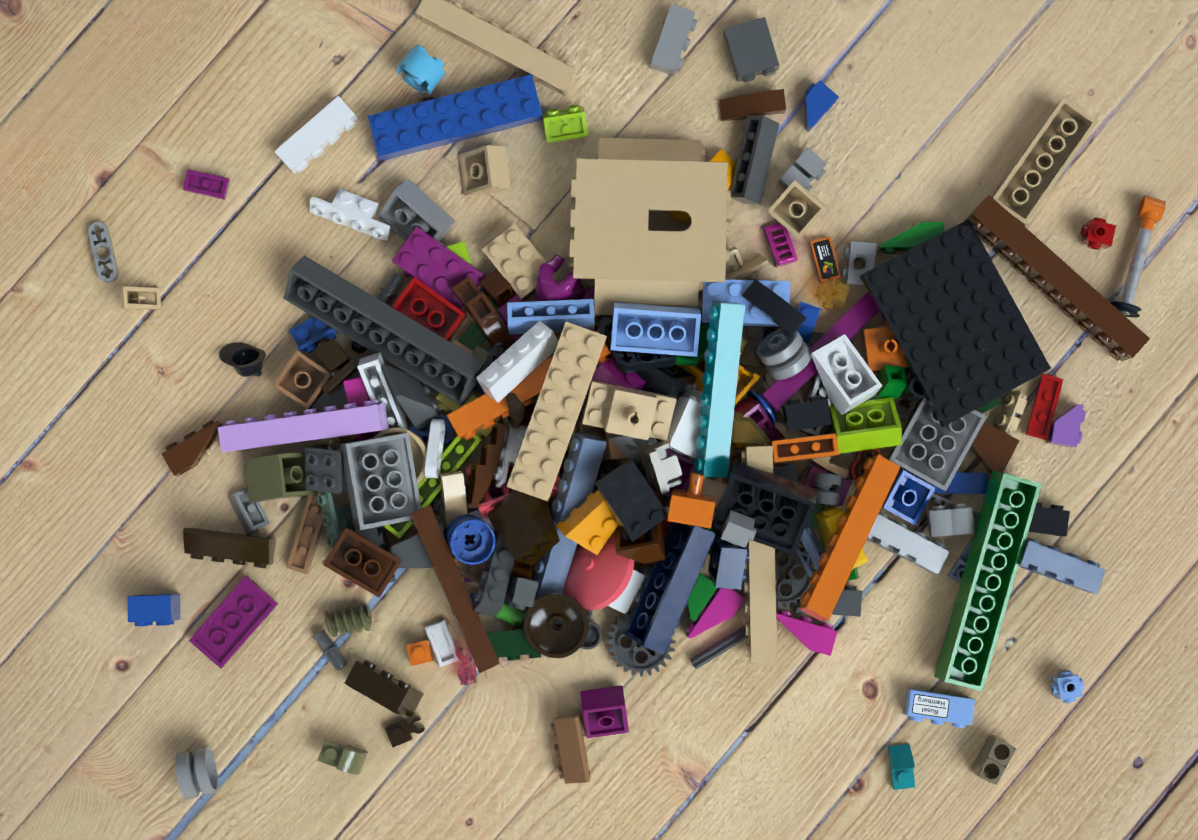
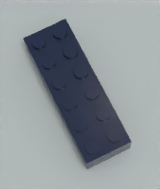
[624,522,716,654]

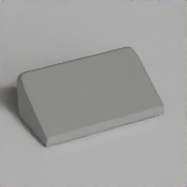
[229,488,270,535]

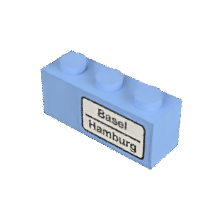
[904,688,975,728]

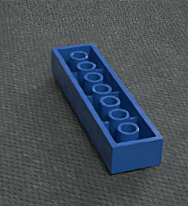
[368,74,543,161]

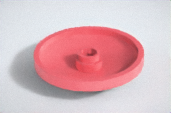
[563,529,634,610]

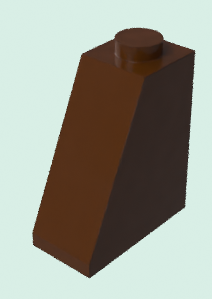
[970,422,1020,475]

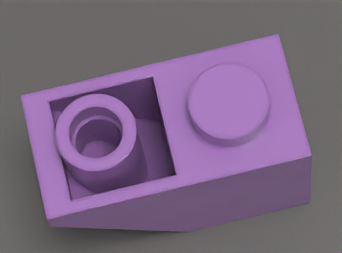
[1047,404,1085,448]

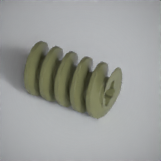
[325,604,372,637]

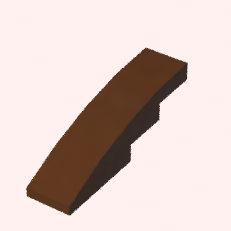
[467,424,507,509]

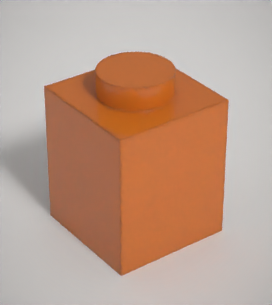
[406,639,434,666]

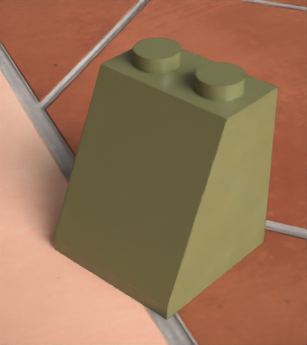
[244,452,315,503]

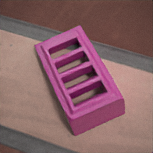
[764,223,798,268]

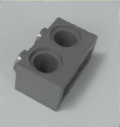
[504,576,538,610]

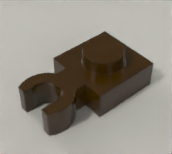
[385,717,425,747]

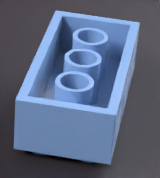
[702,280,790,327]

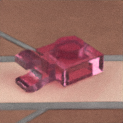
[455,647,477,685]

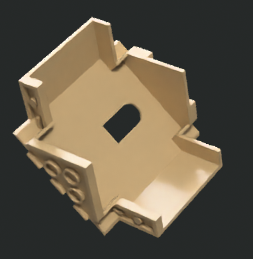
[569,138,731,315]

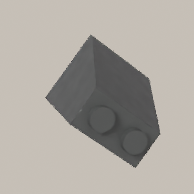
[388,525,446,568]

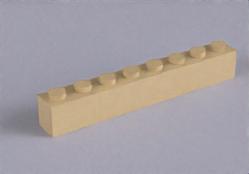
[415,0,576,96]

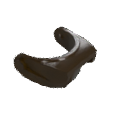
[506,393,528,429]

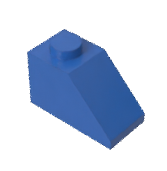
[804,80,839,132]
[797,302,821,345]

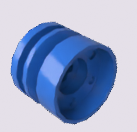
[445,514,496,565]

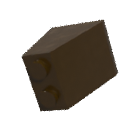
[488,490,560,565]

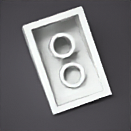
[811,334,882,415]

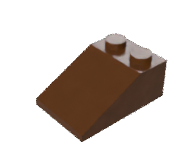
[322,526,402,598]

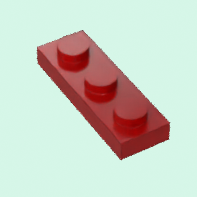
[1025,373,1064,441]

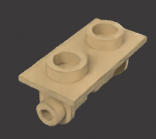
[995,391,1028,436]

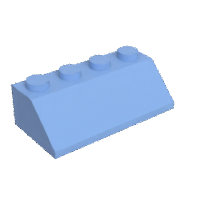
[611,302,701,357]

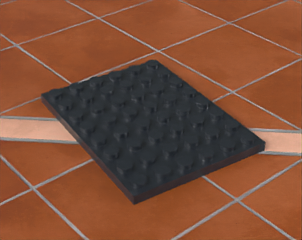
[860,219,1051,427]

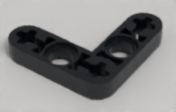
[604,322,677,373]

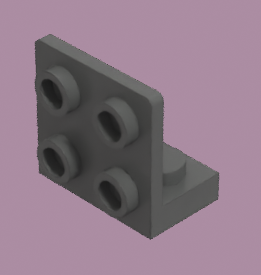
[305,444,342,494]

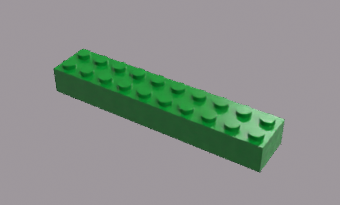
[934,470,1042,692]

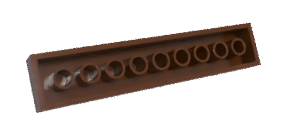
[964,195,1150,361]

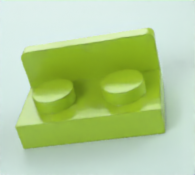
[543,105,589,143]

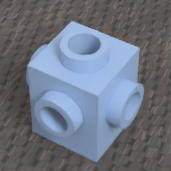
[1051,671,1084,703]

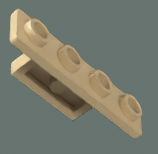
[698,246,769,298]

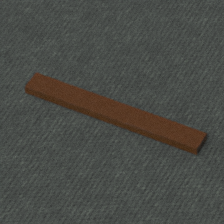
[409,505,500,673]

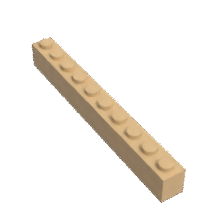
[741,445,777,663]

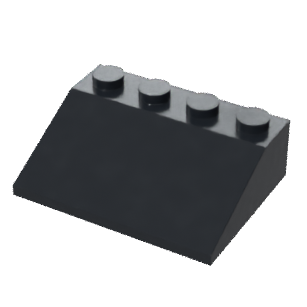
[711,461,817,554]

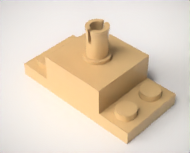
[582,380,677,441]

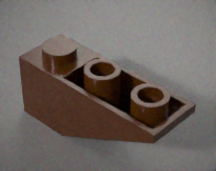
[162,420,222,476]

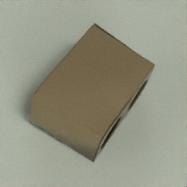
[972,735,1016,785]

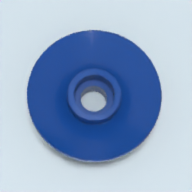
[747,389,776,425]

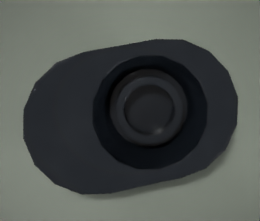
[219,342,266,377]

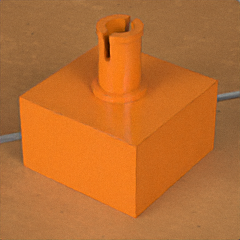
[861,327,909,373]
[667,473,716,528]

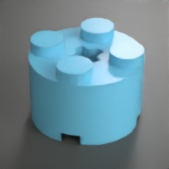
[396,45,445,95]

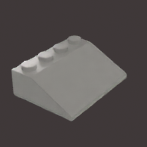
[887,396,987,492]
[340,433,422,530]

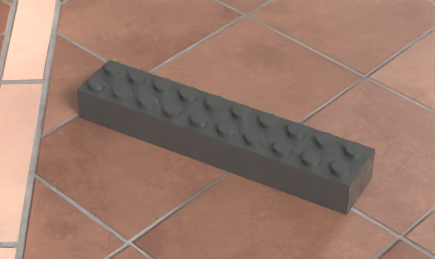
[283,255,485,406]

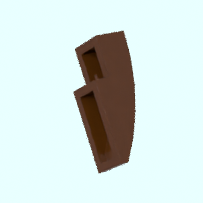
[719,89,786,121]

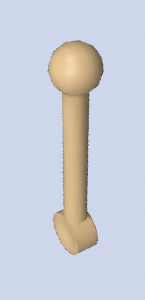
[205,417,233,456]

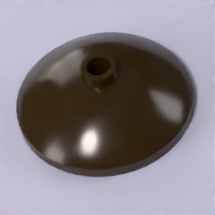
[524,593,589,658]

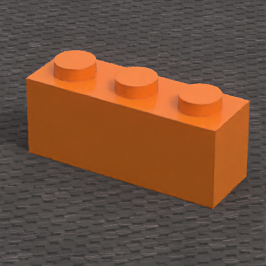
[770,433,839,463]

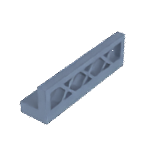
[795,521,826,577]

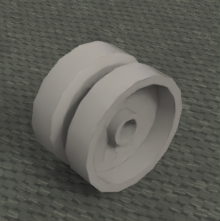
[756,328,812,380]
[175,746,218,799]

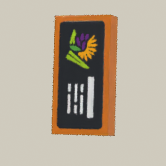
[809,237,841,283]

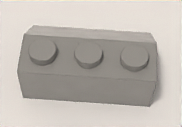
[378,179,455,242]

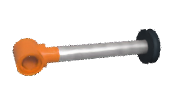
[1110,195,1166,318]

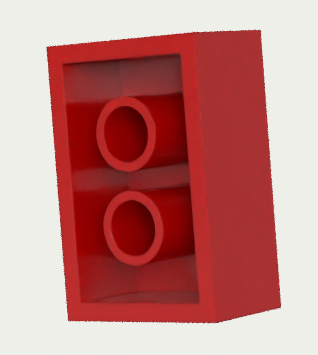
[392,277,467,341]

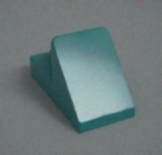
[888,744,915,790]

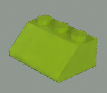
[829,397,902,454]

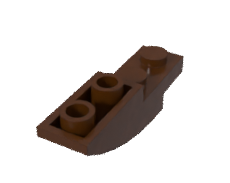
[451,276,516,353]

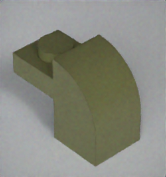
[317,739,368,775]

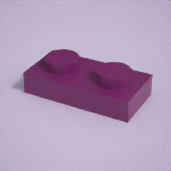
[183,169,230,200]

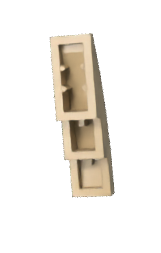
[774,422,848,479]

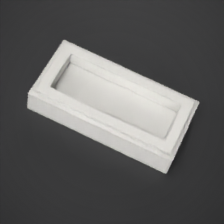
[425,620,460,667]

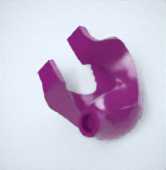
[536,254,585,301]

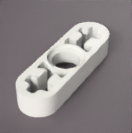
[425,419,445,478]

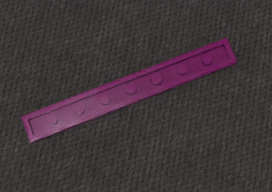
[761,292,879,411]

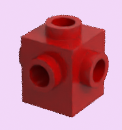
[1080,218,1116,250]

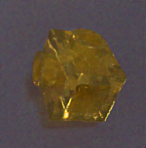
[815,278,849,310]

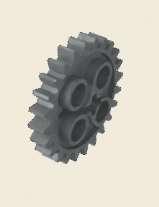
[775,547,817,609]
[607,608,676,677]

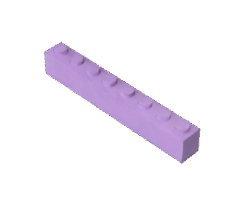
[217,400,389,452]

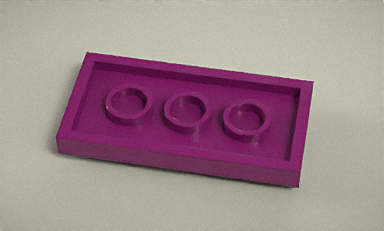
[392,225,486,309]
[189,576,279,669]

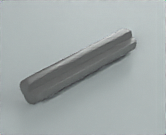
[690,628,748,669]

